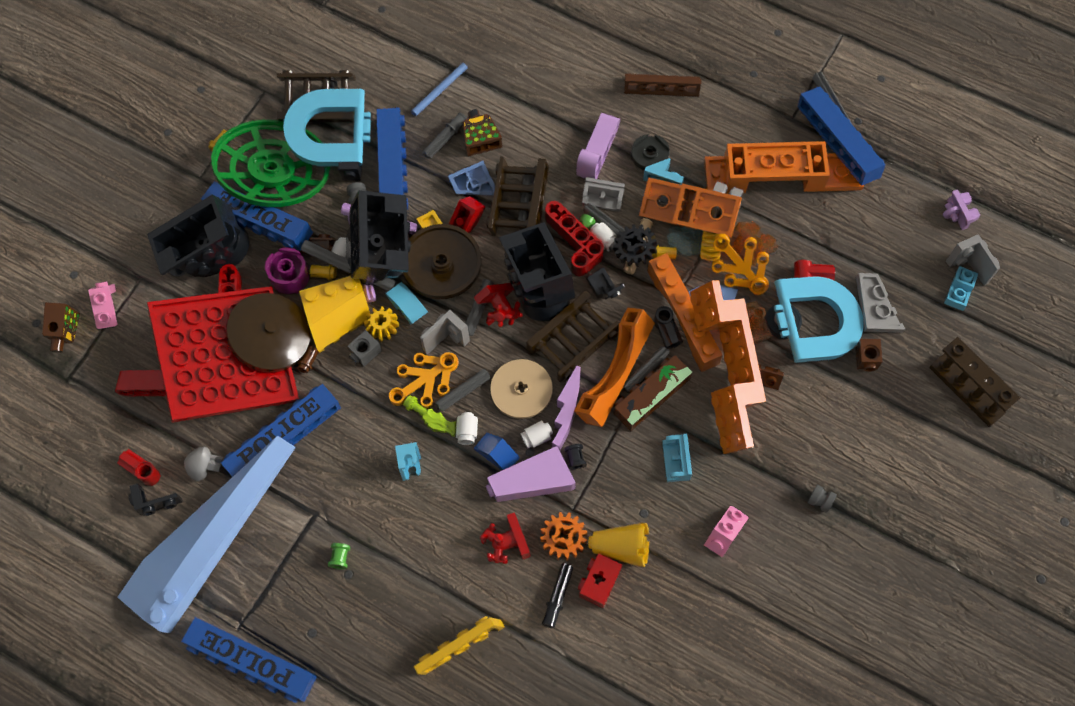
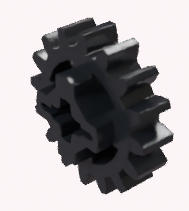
[613,224,658,267]

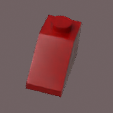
[449,196,486,233]

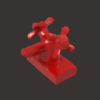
[474,283,523,327]
[480,512,531,564]

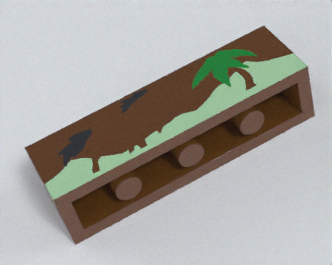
[614,355,693,431]

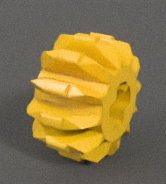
[700,231,722,262]
[364,306,399,342]

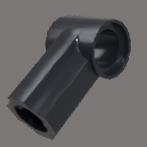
[653,306,683,349]

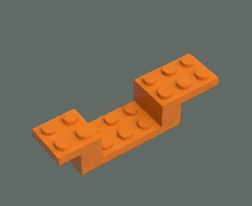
[704,141,864,194]
[690,280,766,454]

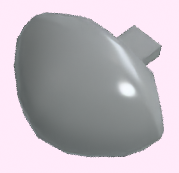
[184,446,223,482]

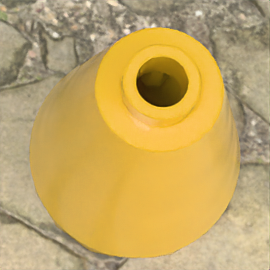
[588,523,649,567]

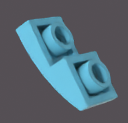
[944,266,978,311]
[385,282,428,325]

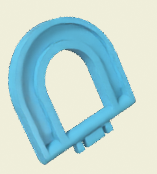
[283,89,371,166]
[774,277,864,363]

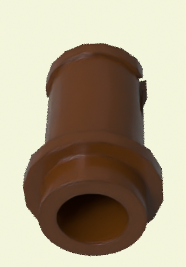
[297,346,319,374]

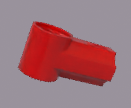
[794,260,835,280]
[117,449,161,486]

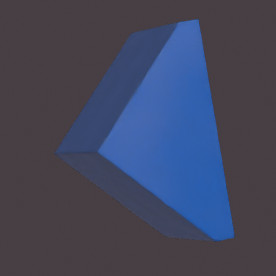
[474,433,520,471]

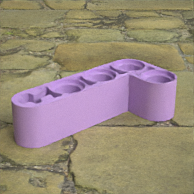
[576,113,620,179]

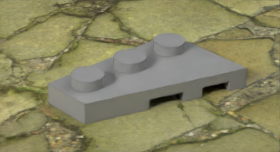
[856,273,906,333]

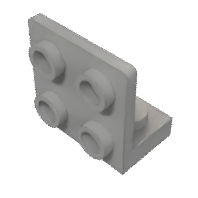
[946,234,1000,286]
[420,310,470,355]

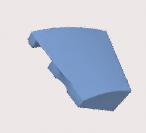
[448,161,495,196]

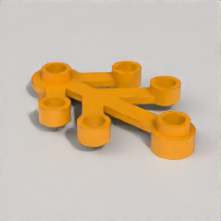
[712,234,769,295]
[389,352,459,409]

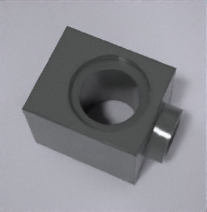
[347,330,382,367]

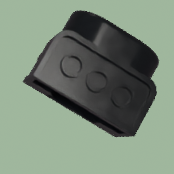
[346,190,411,286]
[147,194,249,277]
[499,222,575,322]

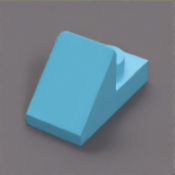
[643,158,684,185]

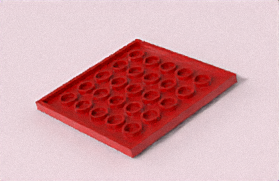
[147,286,299,423]

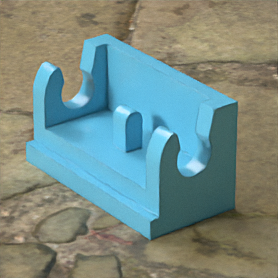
[662,434,692,482]
[395,442,421,481]

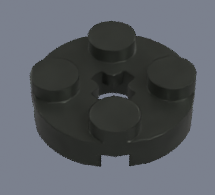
[631,134,670,170]

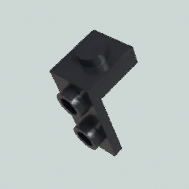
[338,158,363,181]
[586,267,625,299]
[128,484,182,516]

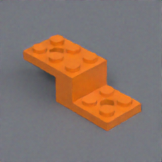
[639,177,742,237]

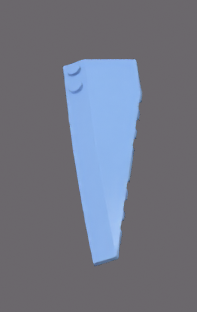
[118,436,296,633]

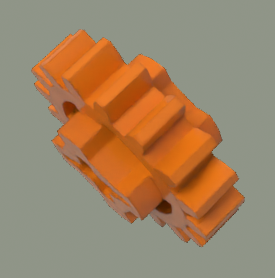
[540,512,587,560]

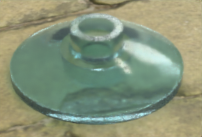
[667,224,703,256]

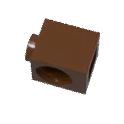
[855,339,883,372]

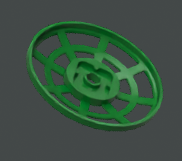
[211,120,330,207]

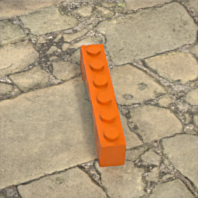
[647,253,723,372]
[574,308,655,427]

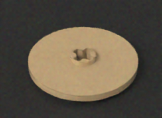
[491,359,553,419]

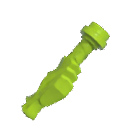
[403,395,456,437]

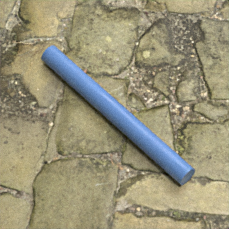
[411,63,467,116]

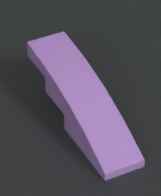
[552,366,581,451]

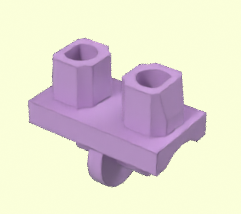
[943,190,980,230]

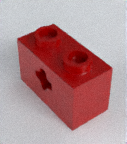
[578,553,622,608]

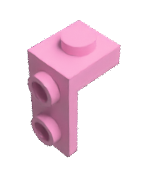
[88,281,118,329]
[704,506,748,557]

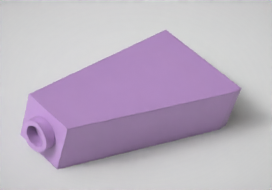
[486,446,576,502]

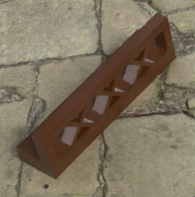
[624,74,701,97]

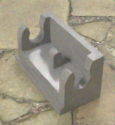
[582,177,625,212]

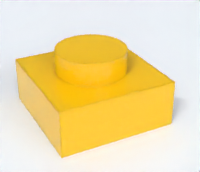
[417,210,443,229]

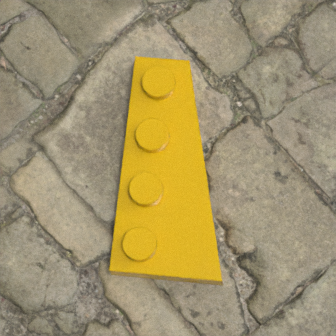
[414,616,505,675]

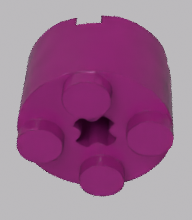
[265,247,310,294]

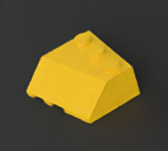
[299,276,370,353]

